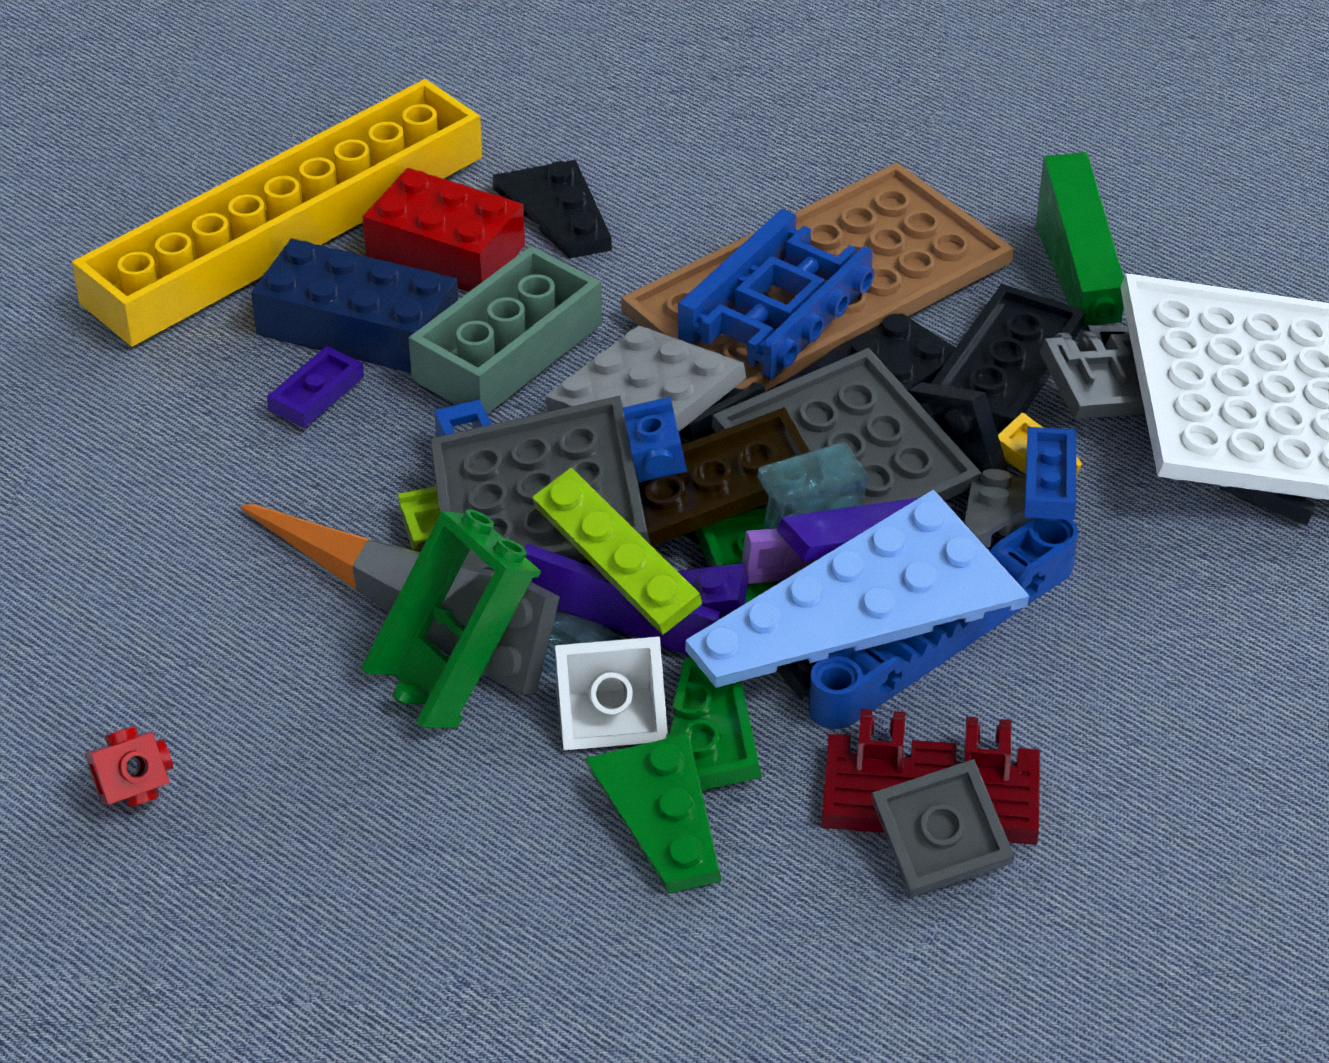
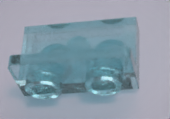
[757,443,869,529]

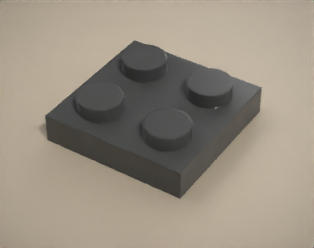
[871,759,1014,898]

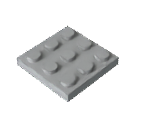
[545,325,746,431]

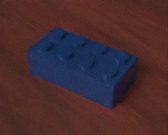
[251,238,458,373]

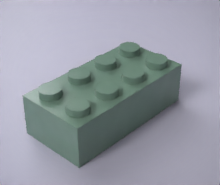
[409,245,602,414]

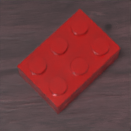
[363,168,525,292]

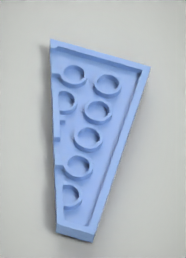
[685,489,1029,688]

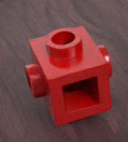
[84,725,173,807]

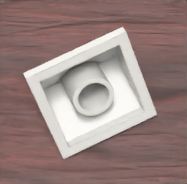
[555,636,668,750]

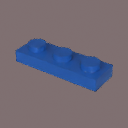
[1024,427,1076,522]

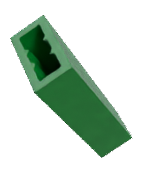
[1036,152,1124,326]

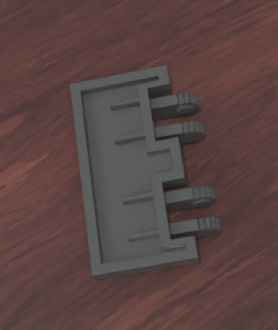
[1040,331,1145,419]

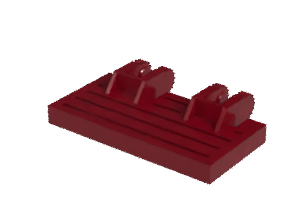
[821,709,1040,845]

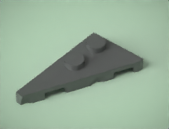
[964,469,1033,548]

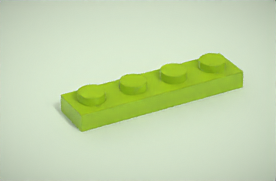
[532,467,702,635]

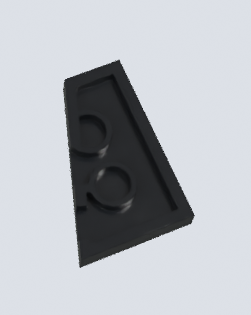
[492,160,612,259]

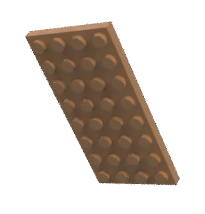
[621,162,1014,391]

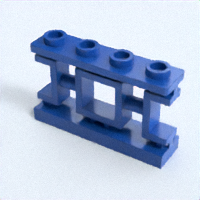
[678,209,875,379]

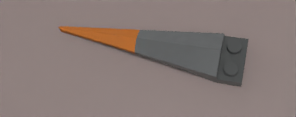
[240,504,560,695]

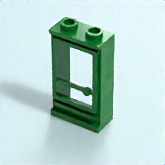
[361,509,541,728]

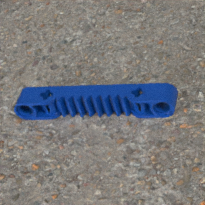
[808,518,1079,729]

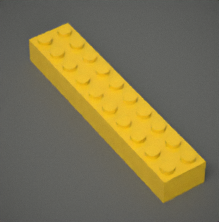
[72,79,483,347]

